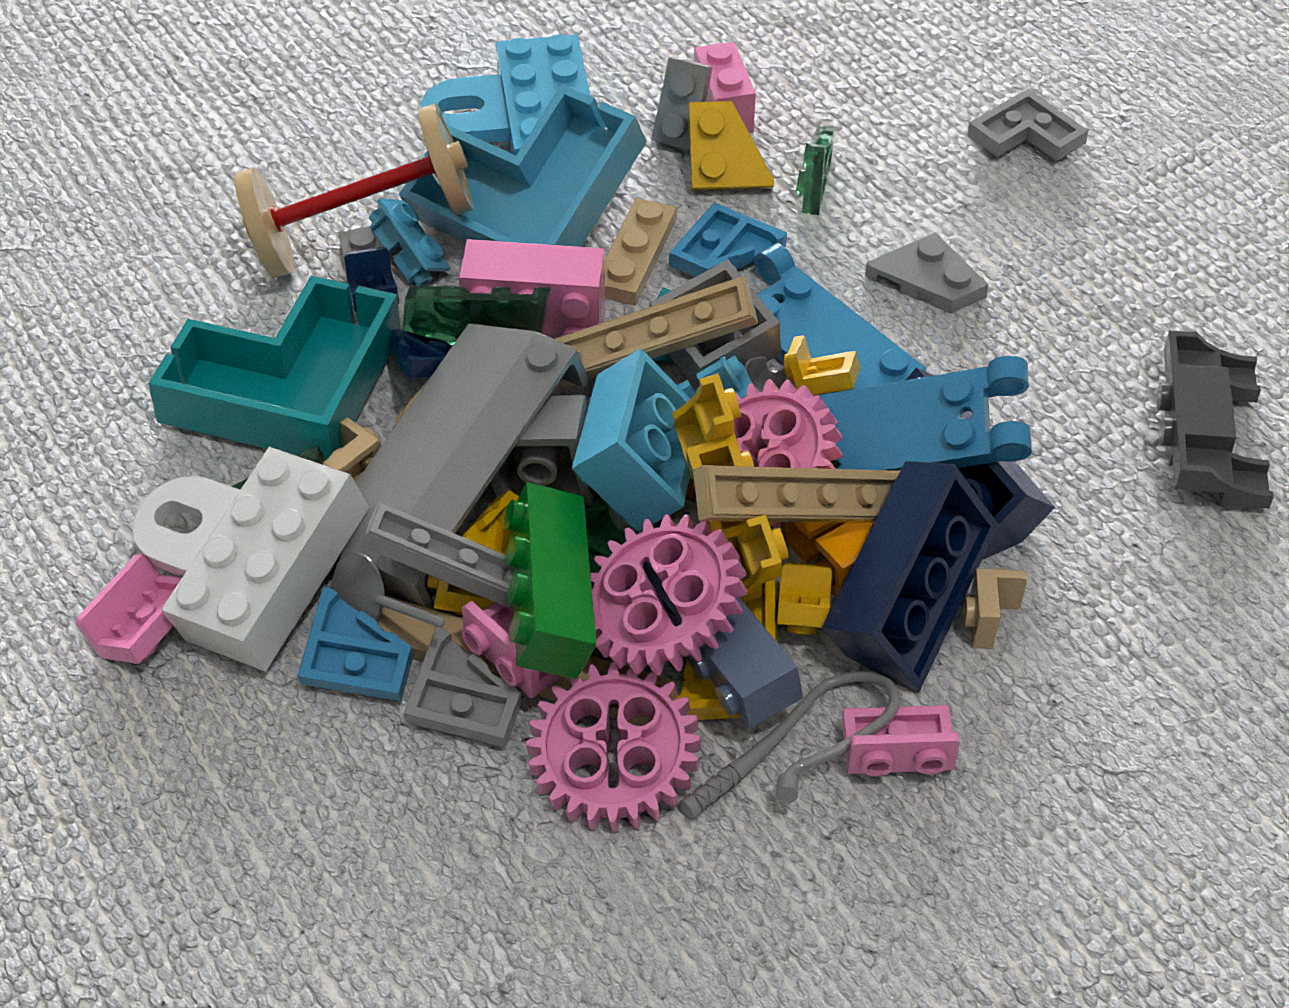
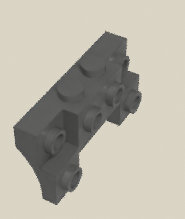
[1156,330,1274,509]

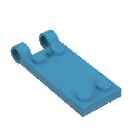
[754,243,926,395]
[819,356,1032,471]

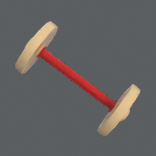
[234,103,474,278]

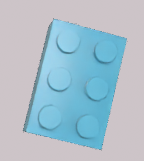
[572,348,690,532]

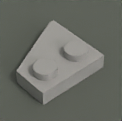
[865,232,989,314]
[403,626,522,748]

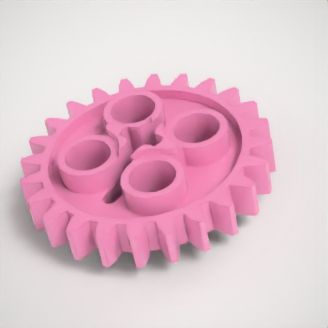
[690,379,843,529]
[590,514,747,675]
[526,662,701,832]

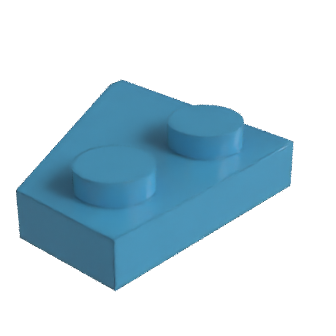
[669,202,787,277]
[298,586,414,702]

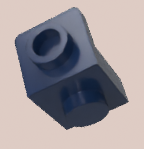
[343,247,399,311]

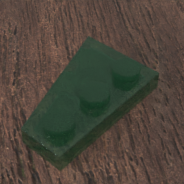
[402,286,551,343]

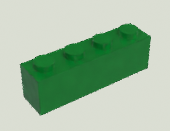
[504,482,596,679]

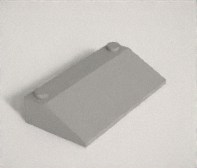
[334,324,589,609]

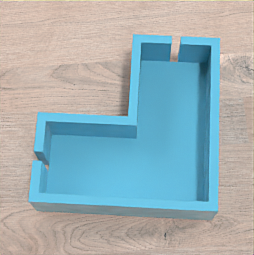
[399,84,647,247]

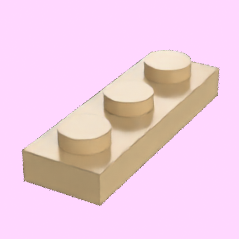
[605,198,677,306]

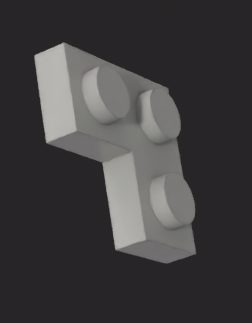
[651,56,743,150]
[967,89,1089,161]

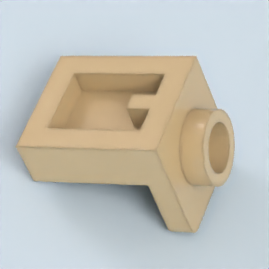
[323,417,381,483]

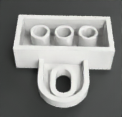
[133,447,369,672]

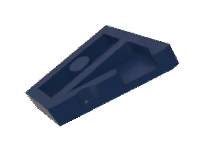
[388,329,454,378]

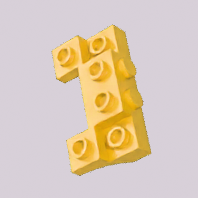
[672,373,789,602]

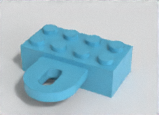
[421,34,590,155]

